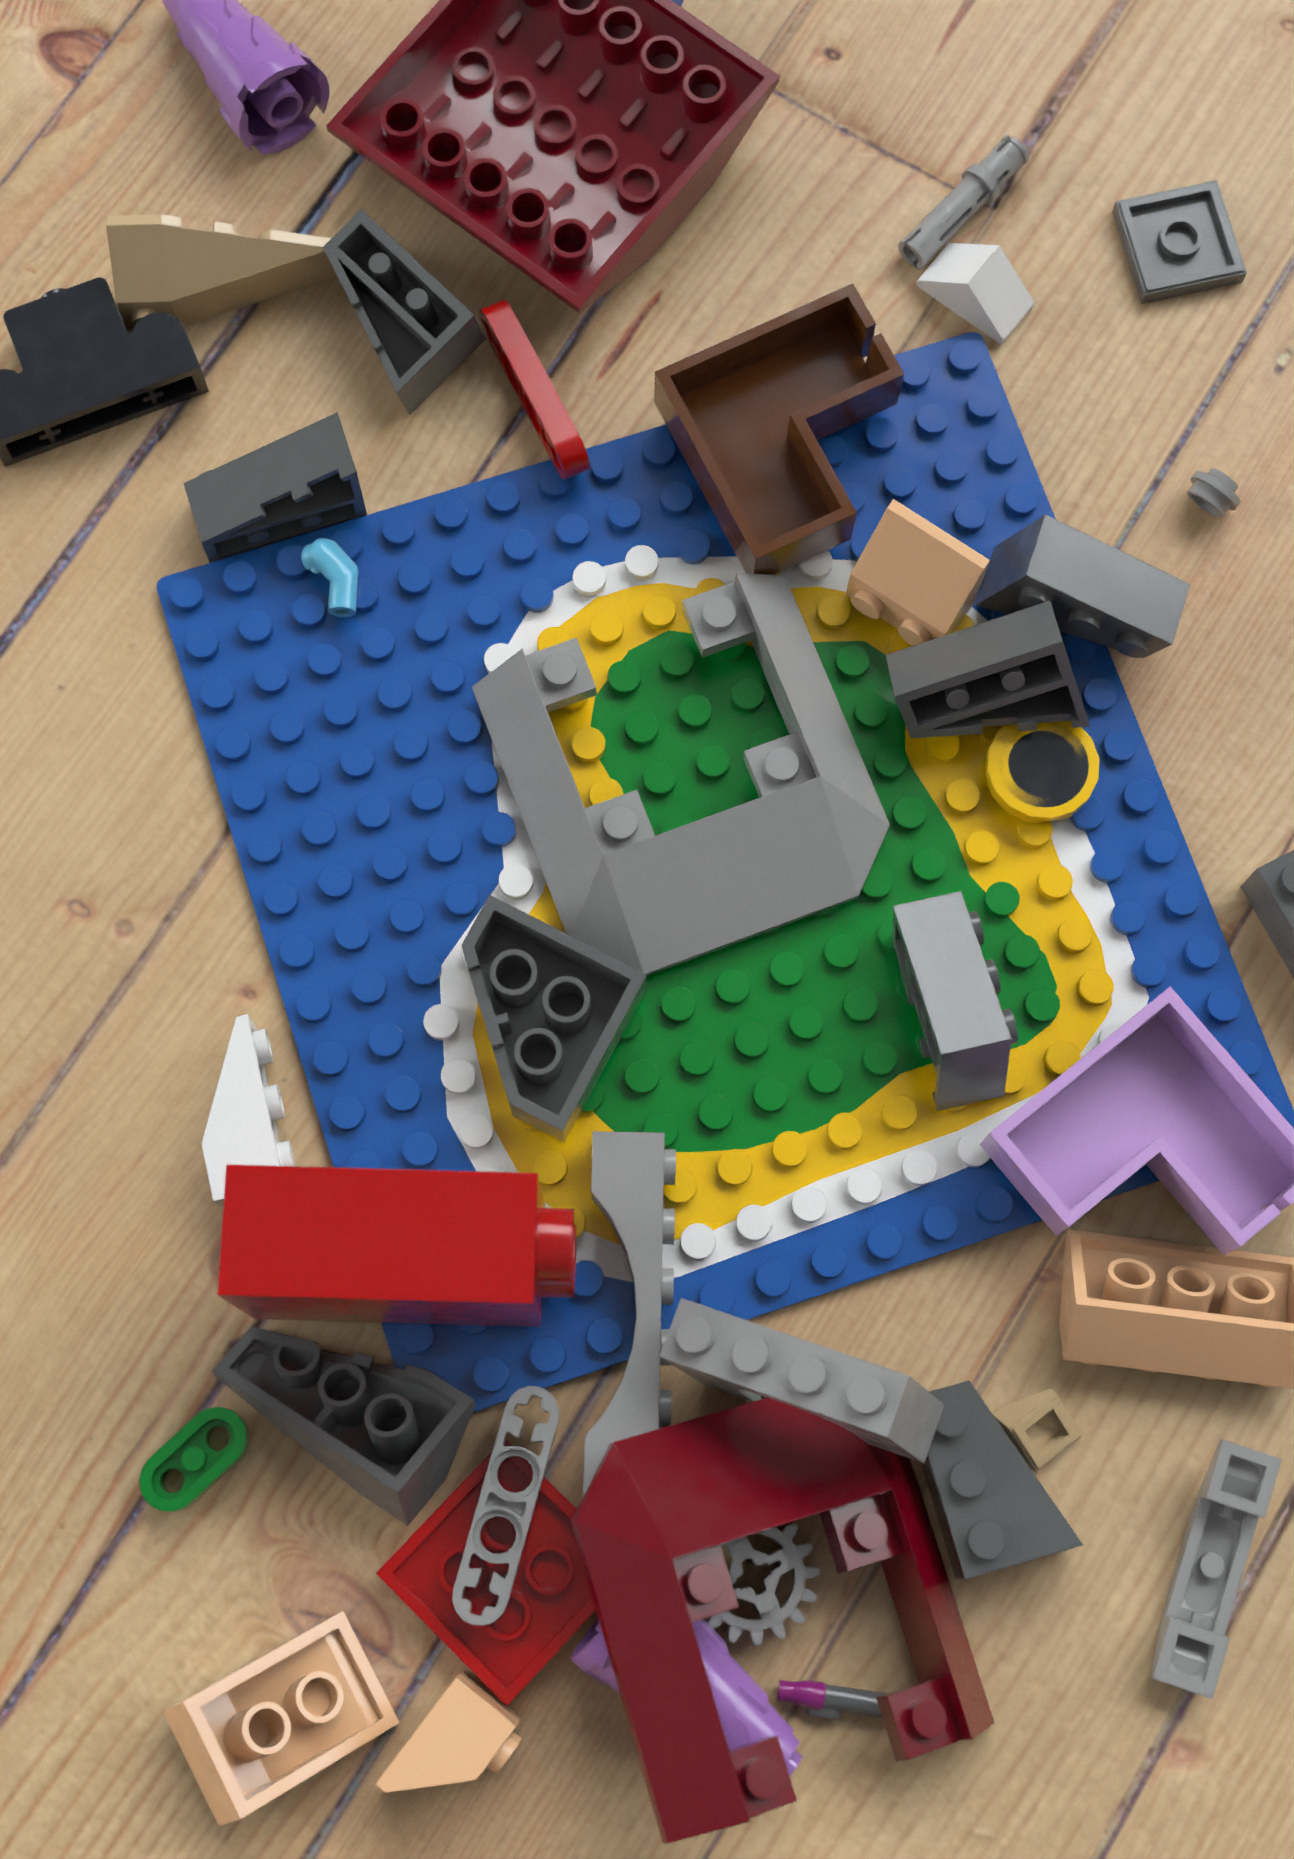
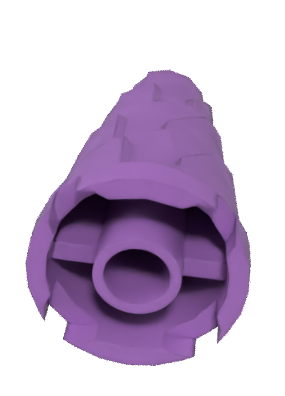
[162,0,330,154]
[570,1618,802,1776]

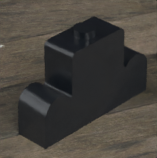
[0,277,209,467]

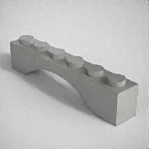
[583,1131,676,1497]

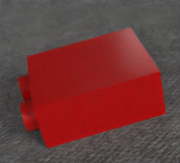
[217,1164,576,1327]

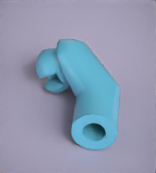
[301,538,359,617]

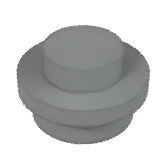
[1187,468,1241,518]

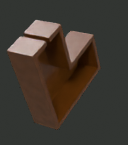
[654,283,904,575]

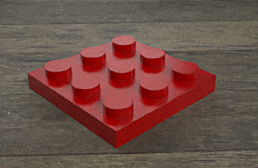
[376,1439,596,1706]

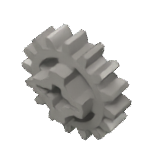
[707,1523,819,1646]

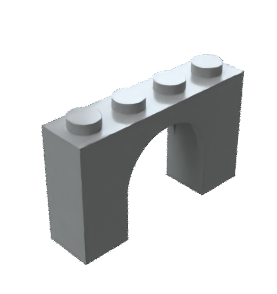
[659,1298,944,1463]

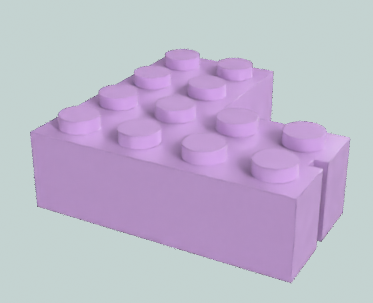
[979,987,1294,1255]

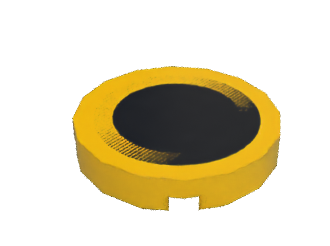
[985,721,1099,823]

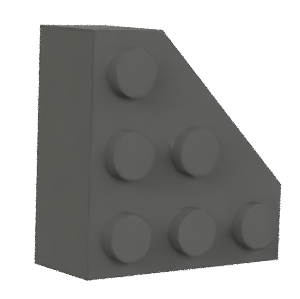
[461,895,647,1143]

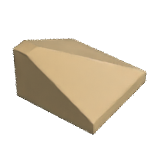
[992,1388,1082,1472]

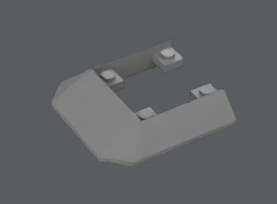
[472,573,890,976]

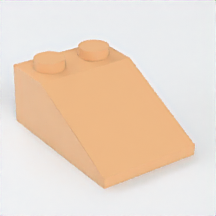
[163,1611,400,1826]

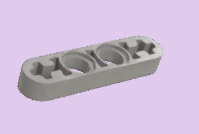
[452,1386,560,1626]

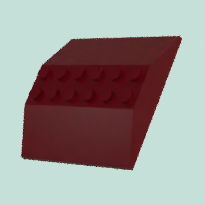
[326,0,780,314]

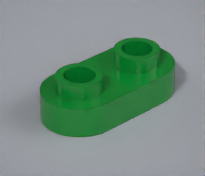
[139,1407,250,1512]

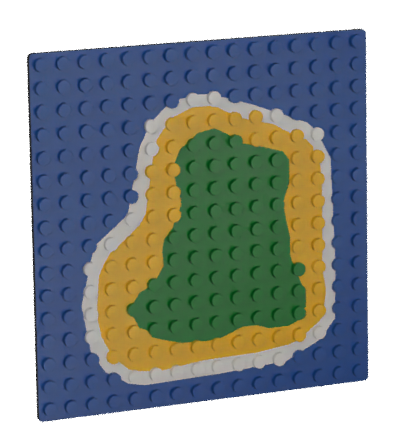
[157,332,1294,1413]

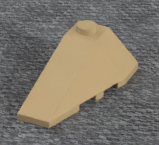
[106,214,337,329]

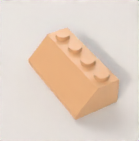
[1059,1229,1294,1389]

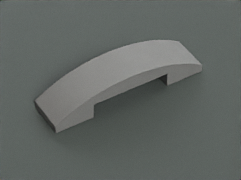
[1151,1439,1282,1699]

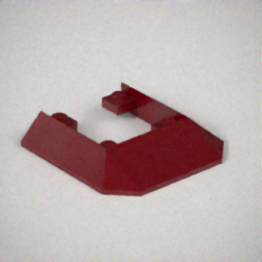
[571,1398,994,1844]

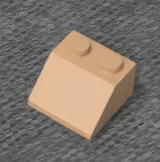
[845,499,990,646]
[375,1672,522,1793]

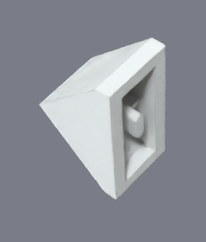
[916,243,1035,345]

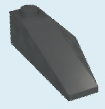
[212,1327,475,1526]

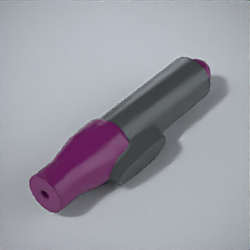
[777,1680,888,1719]

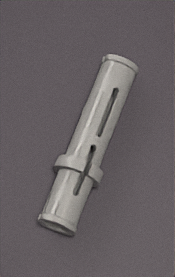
[898,135,1029,269]

